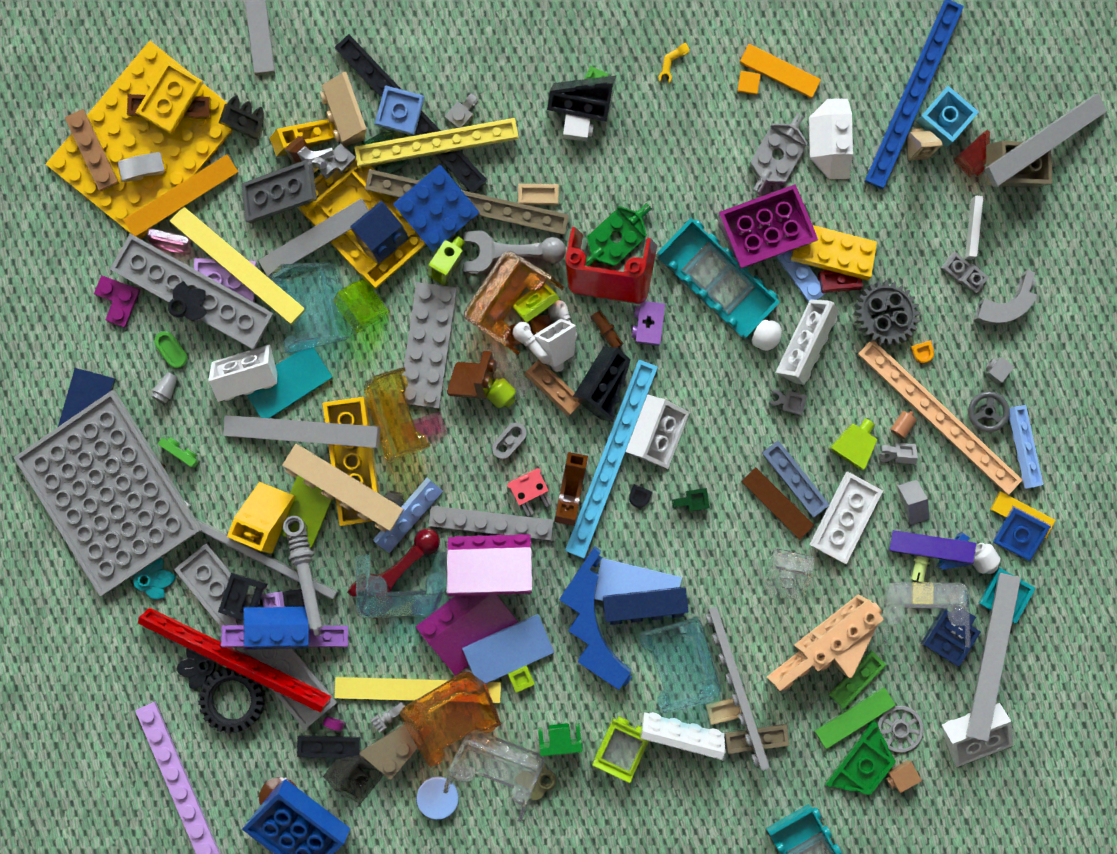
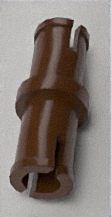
[590,310,624,348]

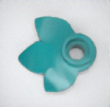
[133,558,176,599]

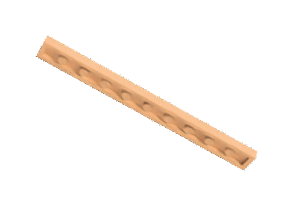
[857,341,1022,495]

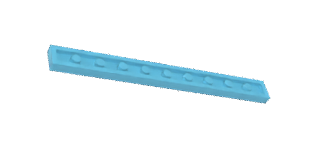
[565,360,658,558]

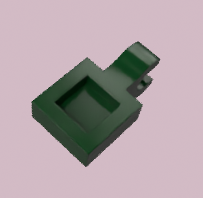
[672,488,710,511]

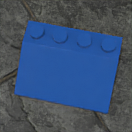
[242,779,350,854]

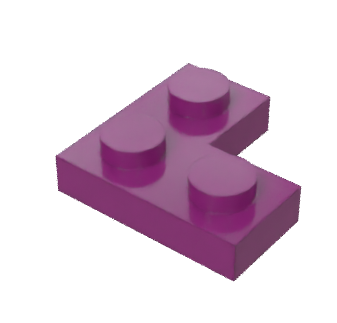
[94,275,141,328]

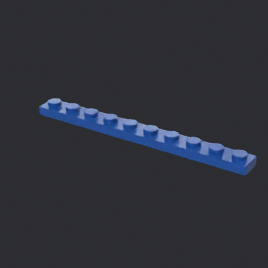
[864,0,964,189]

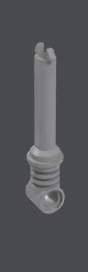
[283,516,323,637]

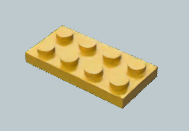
[790,225,877,281]

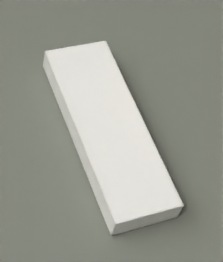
[965,196,983,260]

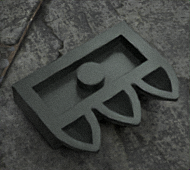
[219,95,264,139]

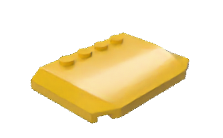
[297,159,427,289]

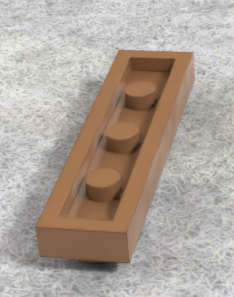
[64,109,119,192]

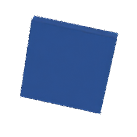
[993,506,1051,561]

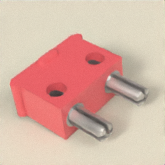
[507,468,552,516]

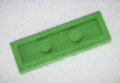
[828,650,887,709]

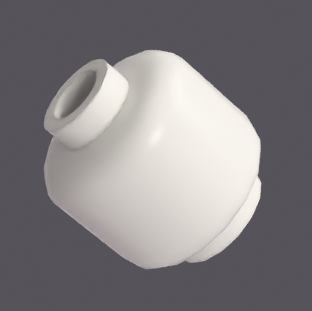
[973,543,1001,574]

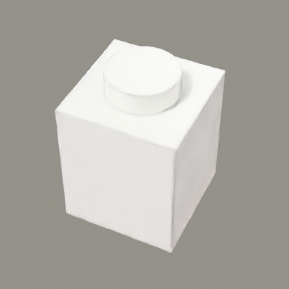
[563,114,594,142]

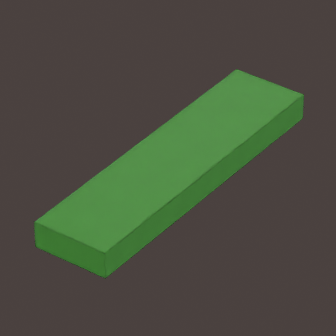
[814,687,896,749]

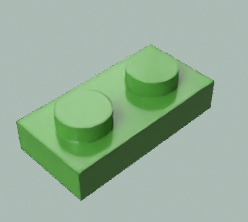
[158,437,200,468]

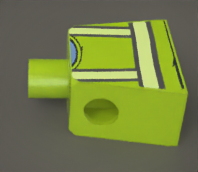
[428,236,465,286]

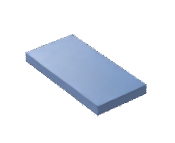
[595,558,682,617]

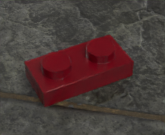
[818,271,863,293]

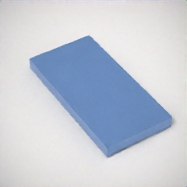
[462,614,554,686]

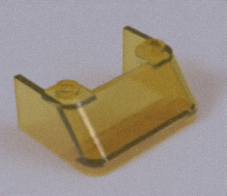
[364,367,431,463]

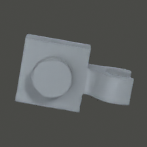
[445,93,478,128]
[321,144,356,179]
[880,443,918,464]

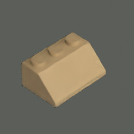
[319,72,366,147]

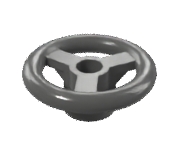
[968,391,1010,432]

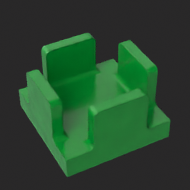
[538,723,582,756]

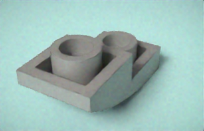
[118,152,165,182]
[941,252,989,293]

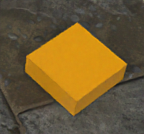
[737,71,761,95]

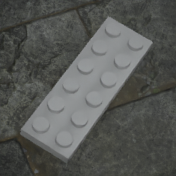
[398,282,457,409]

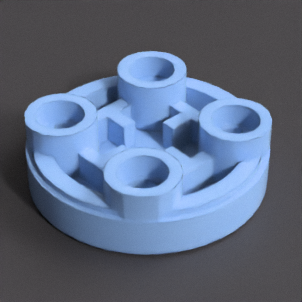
[417,776,459,820]

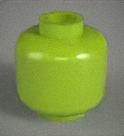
[487,378,516,408]

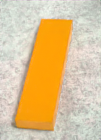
[739,44,821,98]

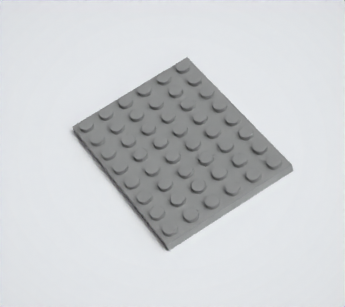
[14,390,202,597]

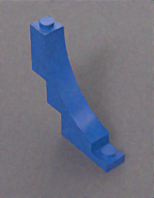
[559,546,632,690]

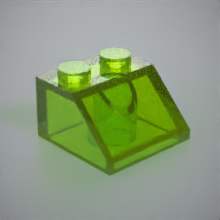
[333,280,390,333]

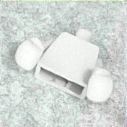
[512,300,577,372]

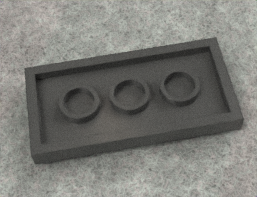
[241,160,317,223]

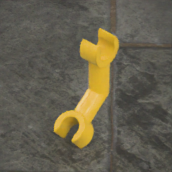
[659,43,690,84]

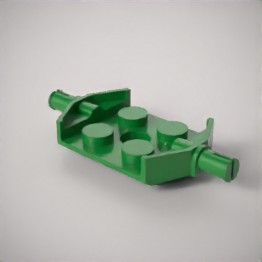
[585,203,652,267]

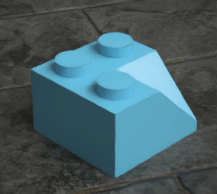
[916,86,979,148]

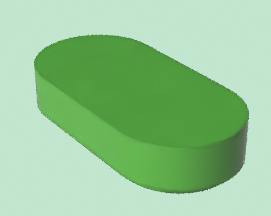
[154,331,188,369]

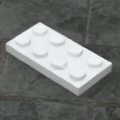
[810,472,883,564]
[641,712,725,760]

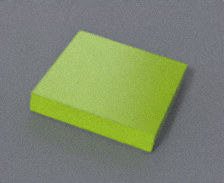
[511,282,560,323]

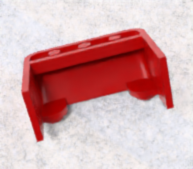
[565,227,658,304]

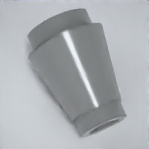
[151,372,178,404]

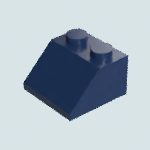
[350,201,409,264]

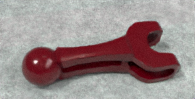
[347,528,440,619]

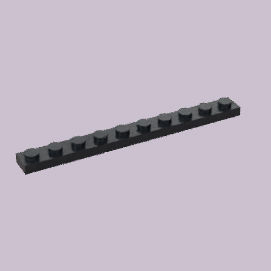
[334,34,487,193]

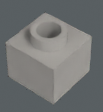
[985,356,1014,384]

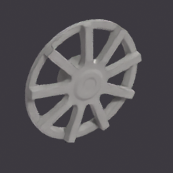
[877,706,924,753]

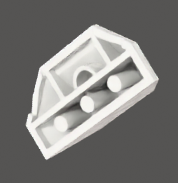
[809,99,853,179]

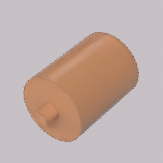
[890,411,917,439]

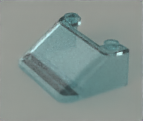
[268,262,352,353]

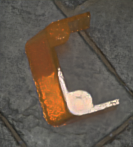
[464,251,564,356]

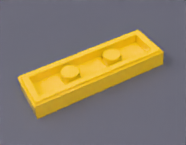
[990,491,1056,538]

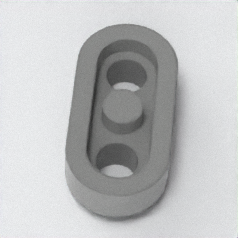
[492,423,526,459]

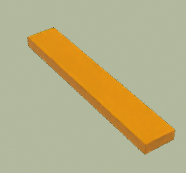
[122,154,238,237]

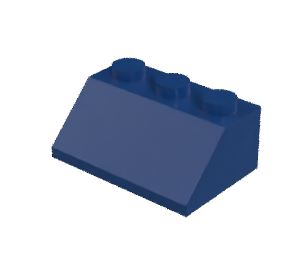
[243,607,309,650]

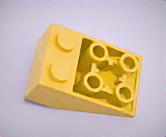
[227,482,295,554]

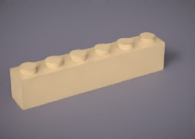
[283,444,405,532]

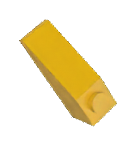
[270,119,335,157]

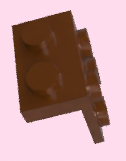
[447,351,497,399]

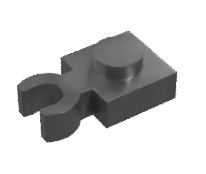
[769,390,807,416]

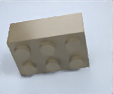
[986,141,1052,188]

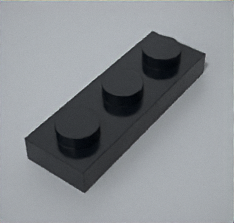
[297,735,361,758]

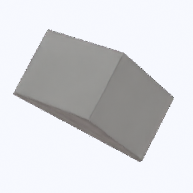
[897,480,930,525]

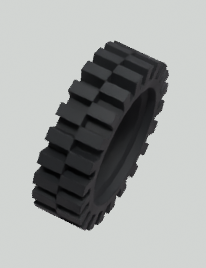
[198,668,266,733]

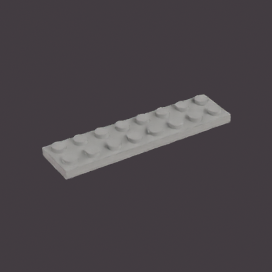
[110,234,274,349]

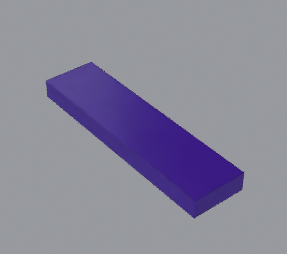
[889,530,977,564]

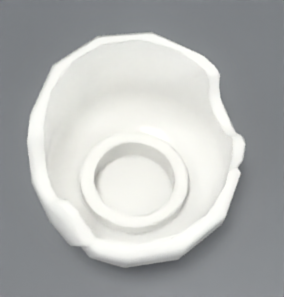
[752,320,782,351]

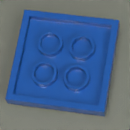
[393,164,480,252]

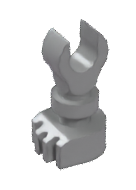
[371,702,406,733]

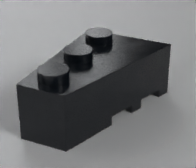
[547,75,617,122]
[573,346,631,422]

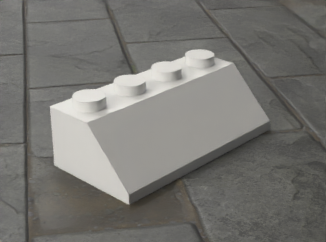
[775,299,839,385]

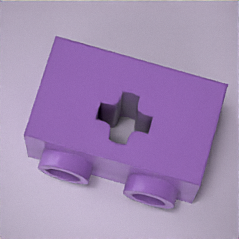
[632,301,665,346]

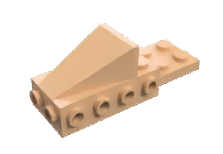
[767,594,884,691]

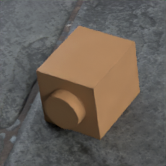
[886,760,922,793]

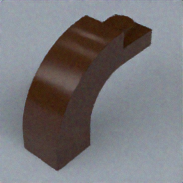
[554,452,588,526]

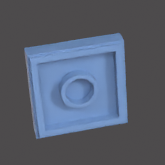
[374,85,425,136]

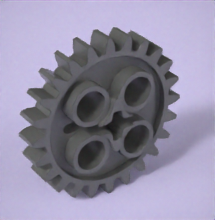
[853,280,920,347]

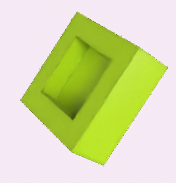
[508,665,535,693]

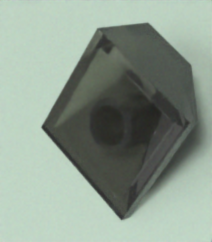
[323,755,384,804]

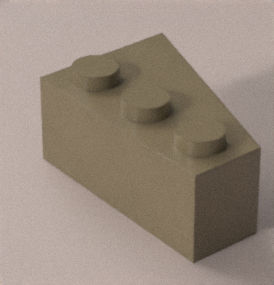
[359,716,433,780]

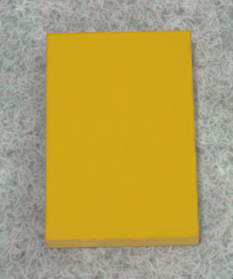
[135,60,204,134]

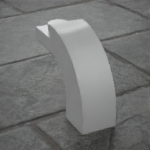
[974,270,1037,325]

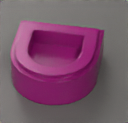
[322,716,345,731]

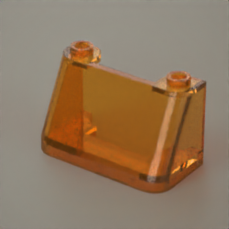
[400,672,501,767]

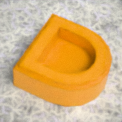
[910,340,934,364]

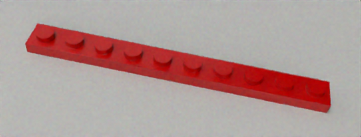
[137,607,332,713]

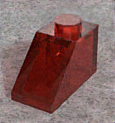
[953,129,990,178]

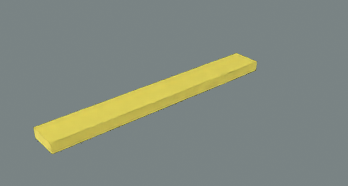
[354,118,519,168]
[170,206,306,325]
[335,677,501,703]

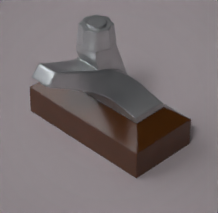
[284,136,334,174]

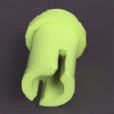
[911,556,930,582]

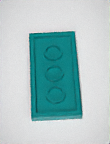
[247,343,333,419]

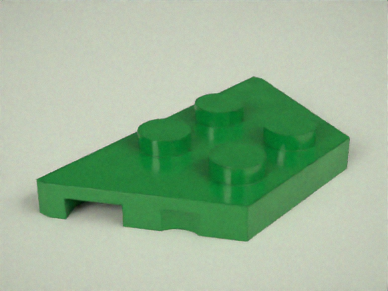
[825,720,896,795]

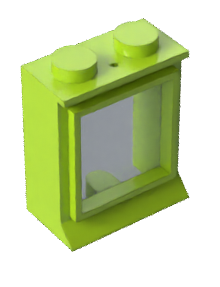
[592,716,649,783]

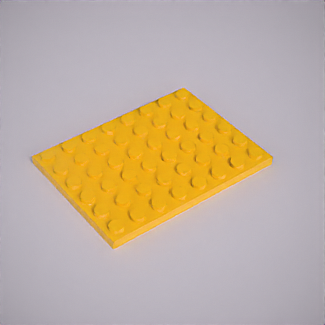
[46,41,233,240]

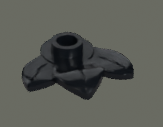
[168,281,207,320]
[176,648,216,689]

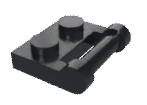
[218,572,268,621]

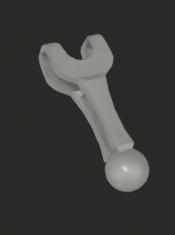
[463,231,566,274]

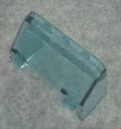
[355,552,447,618]

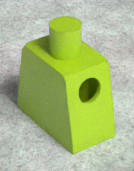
[828,418,877,470]

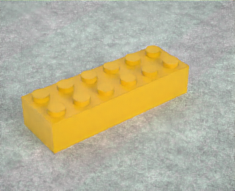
[322,397,380,526]

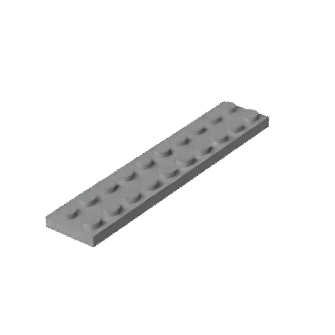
[174,543,337,730]

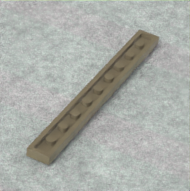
[365,169,569,235]

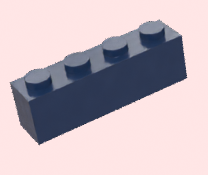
[603,586,689,625]

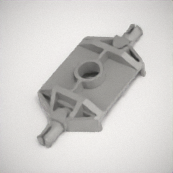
[749,113,808,194]

